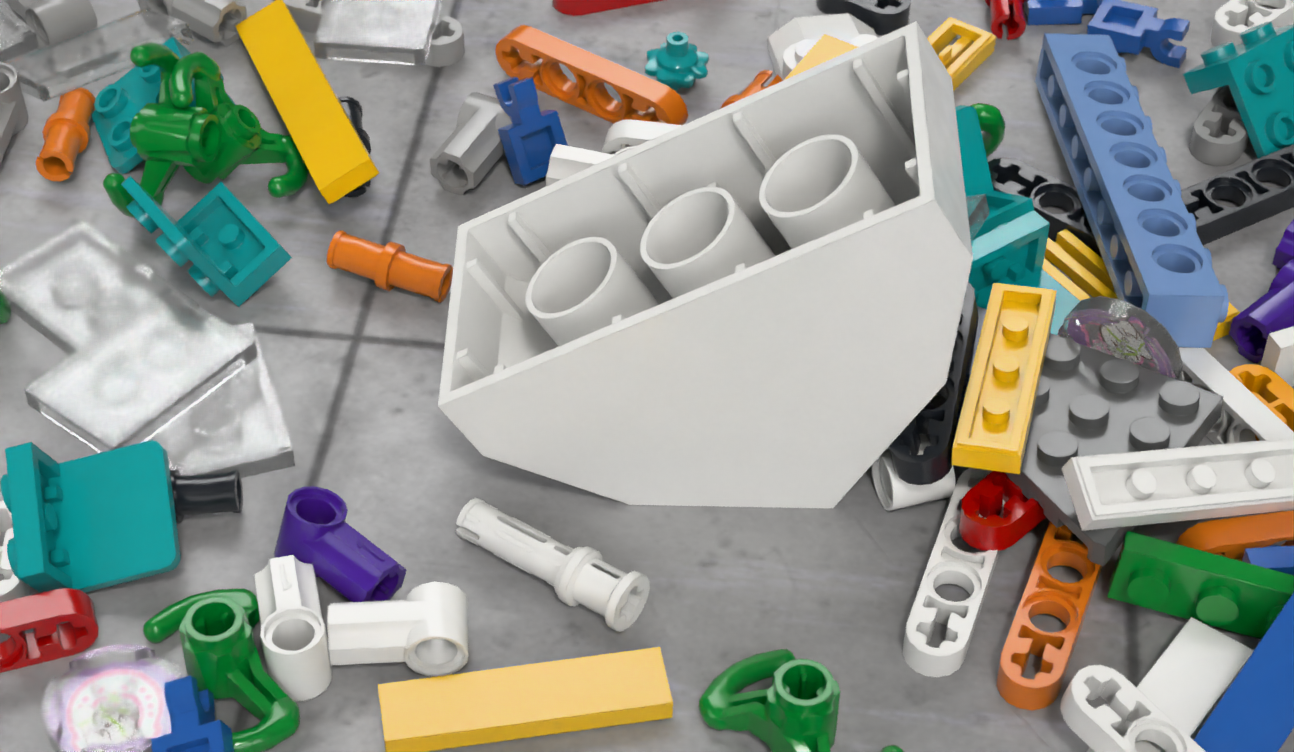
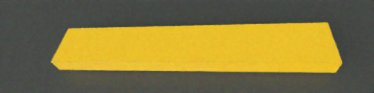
[235,0,379,204]

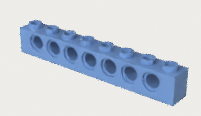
[1035,33,1229,348]

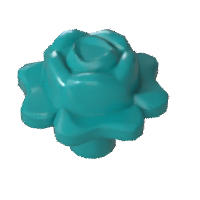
[645,31,709,91]

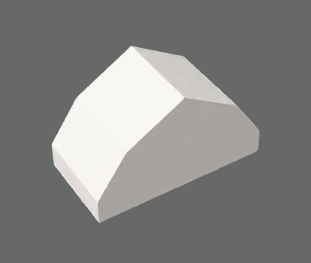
[438,21,973,509]

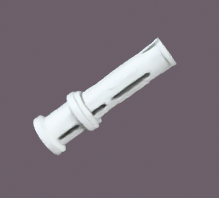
[456,498,650,632]

